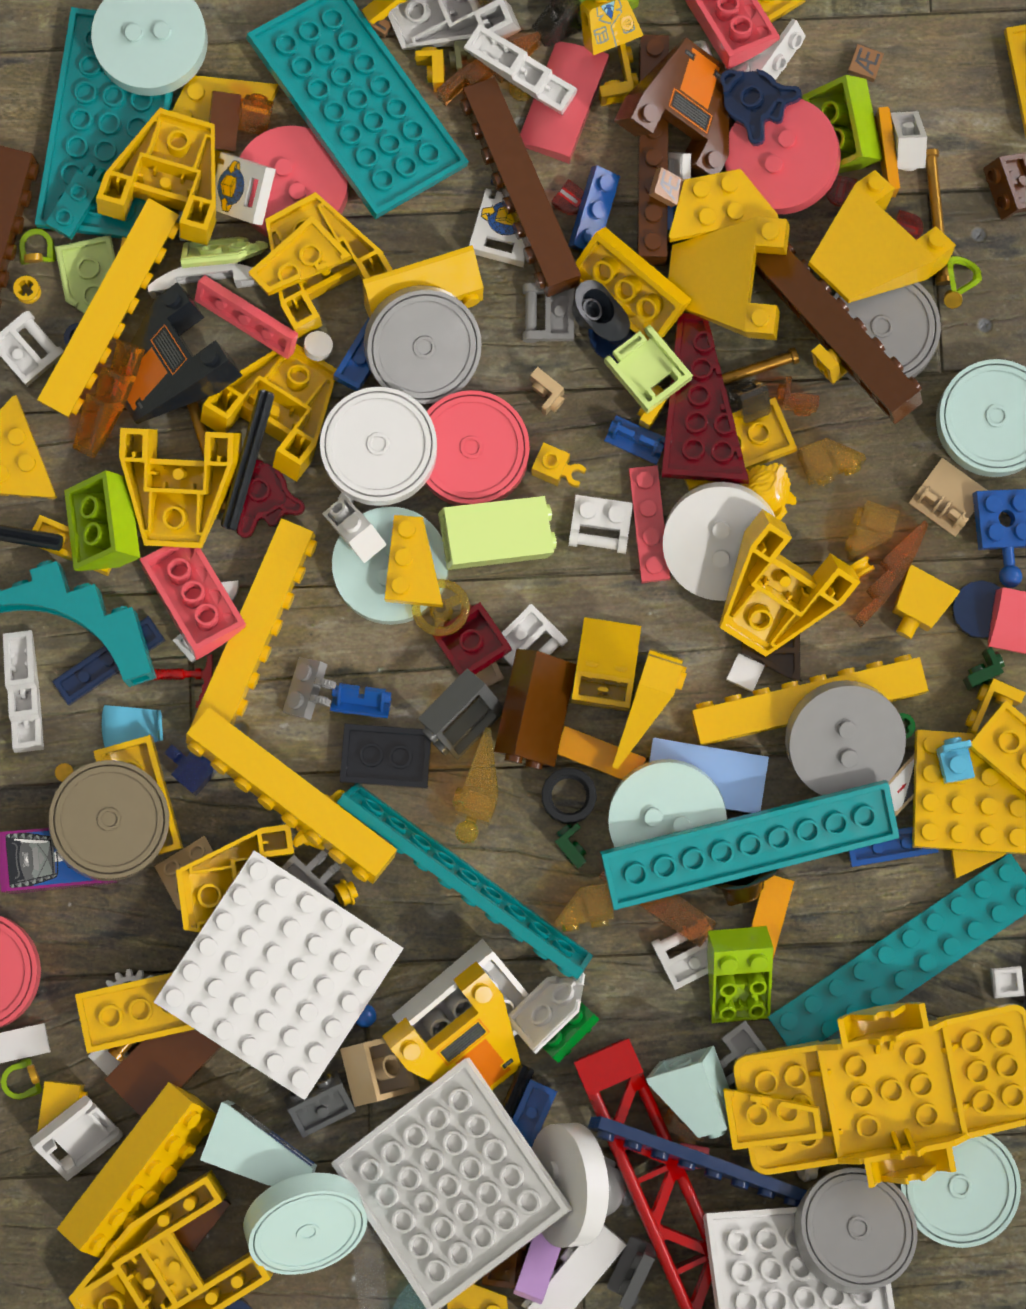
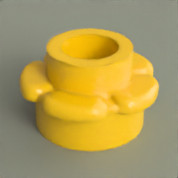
[333,879,358,907]

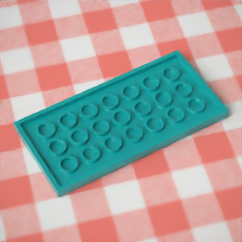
[246,0,469,219]
[35,7,173,239]

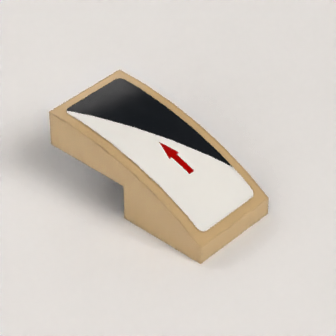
[889,754,914,817]

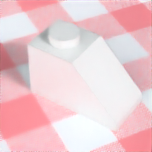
[891,111,927,171]

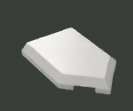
[508,973,585,1054]

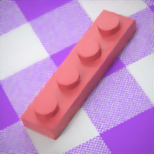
[194,275,298,359]
[629,465,670,583]

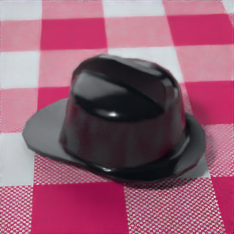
[572,280,630,341]

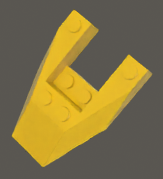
[69,1170,273,1309]

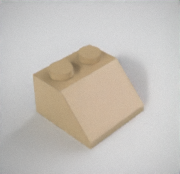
[340,1038,420,1107]

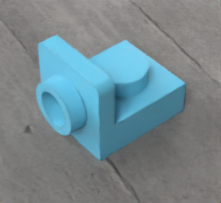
[936,737,975,784]

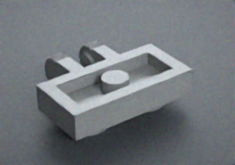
[282,657,337,720]
[281,850,341,901]
[719,1021,767,1086]

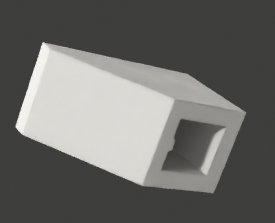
[322,495,387,563]

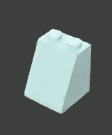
[646,1045,730,1139]

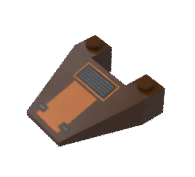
[614,38,729,178]

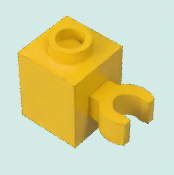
[532,442,586,488]

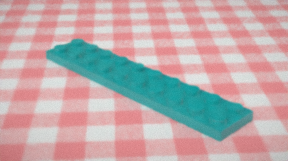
[600,780,900,910]
[337,784,594,979]
[768,854,1026,1046]

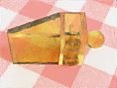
[452,727,499,844]

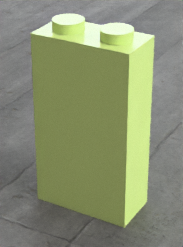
[438,496,557,570]

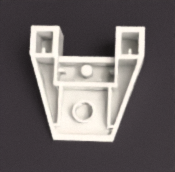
[388,0,522,50]

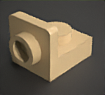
[530,367,565,415]

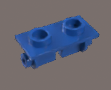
[604,415,665,465]
[330,683,392,718]

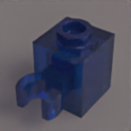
[164,744,217,796]

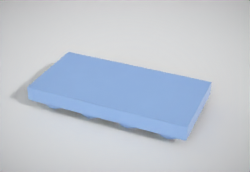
[649,738,769,814]

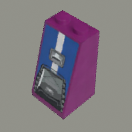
[0,828,117,894]

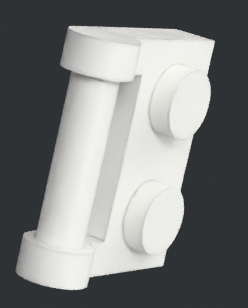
[0,311,64,387]
[568,495,633,554]
[502,604,568,667]
[651,916,711,990]

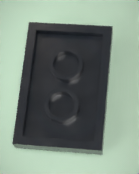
[340,723,431,789]

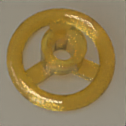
[412,579,470,636]

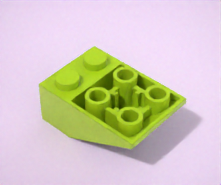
[707,926,773,1023]

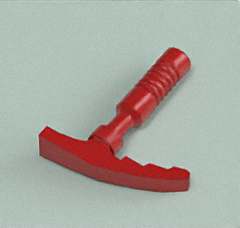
[153,654,213,708]

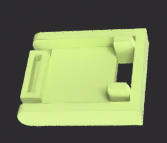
[604,325,693,414]

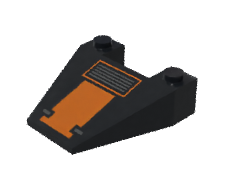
[110,282,243,424]

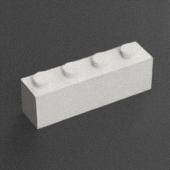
[521,1224,627,1309]

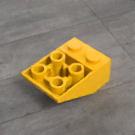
[571,617,641,712]

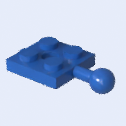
[973,489,1026,588]

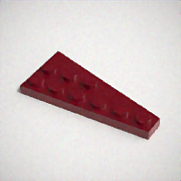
[662,313,749,484]

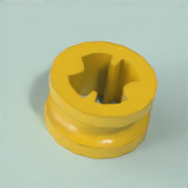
[13,275,41,304]
[850,556,875,579]

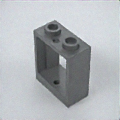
[418,668,503,760]

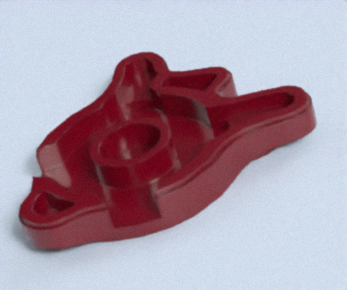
[230,460,305,538]

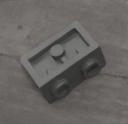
[284,1071,356,1138]
[607,1235,656,1309]

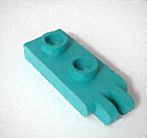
[45,162,105,240]

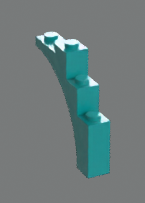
[0,560,157,687]

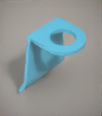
[102,705,163,747]

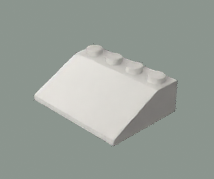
[392,939,529,1042]

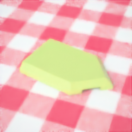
[55,236,115,313]
[181,237,268,268]

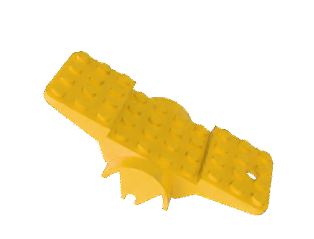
[733,1002,1026,1188]

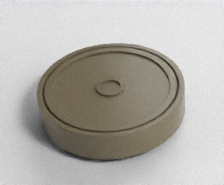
[49,760,169,881]

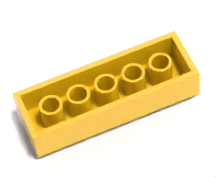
[57,1082,217,1258]

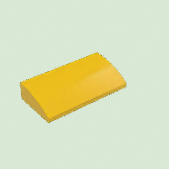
[576,227,692,341]
[93,735,183,856]

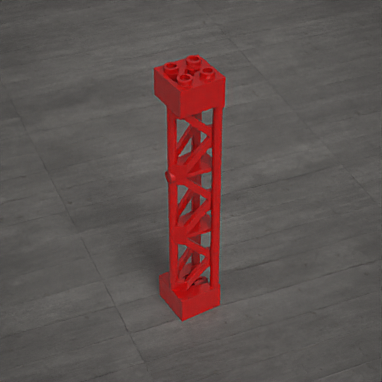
[573,1038,712,1309]

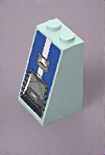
[200,1100,317,1186]

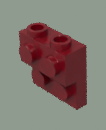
[431,602,512,676]

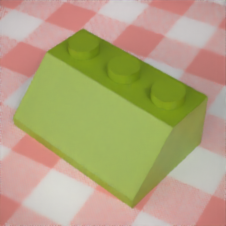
[802,75,883,173]
[64,470,140,571]

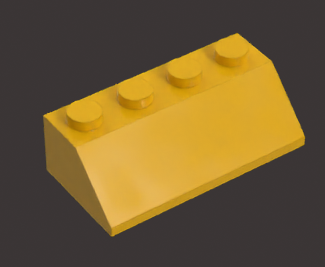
[362,245,484,318]

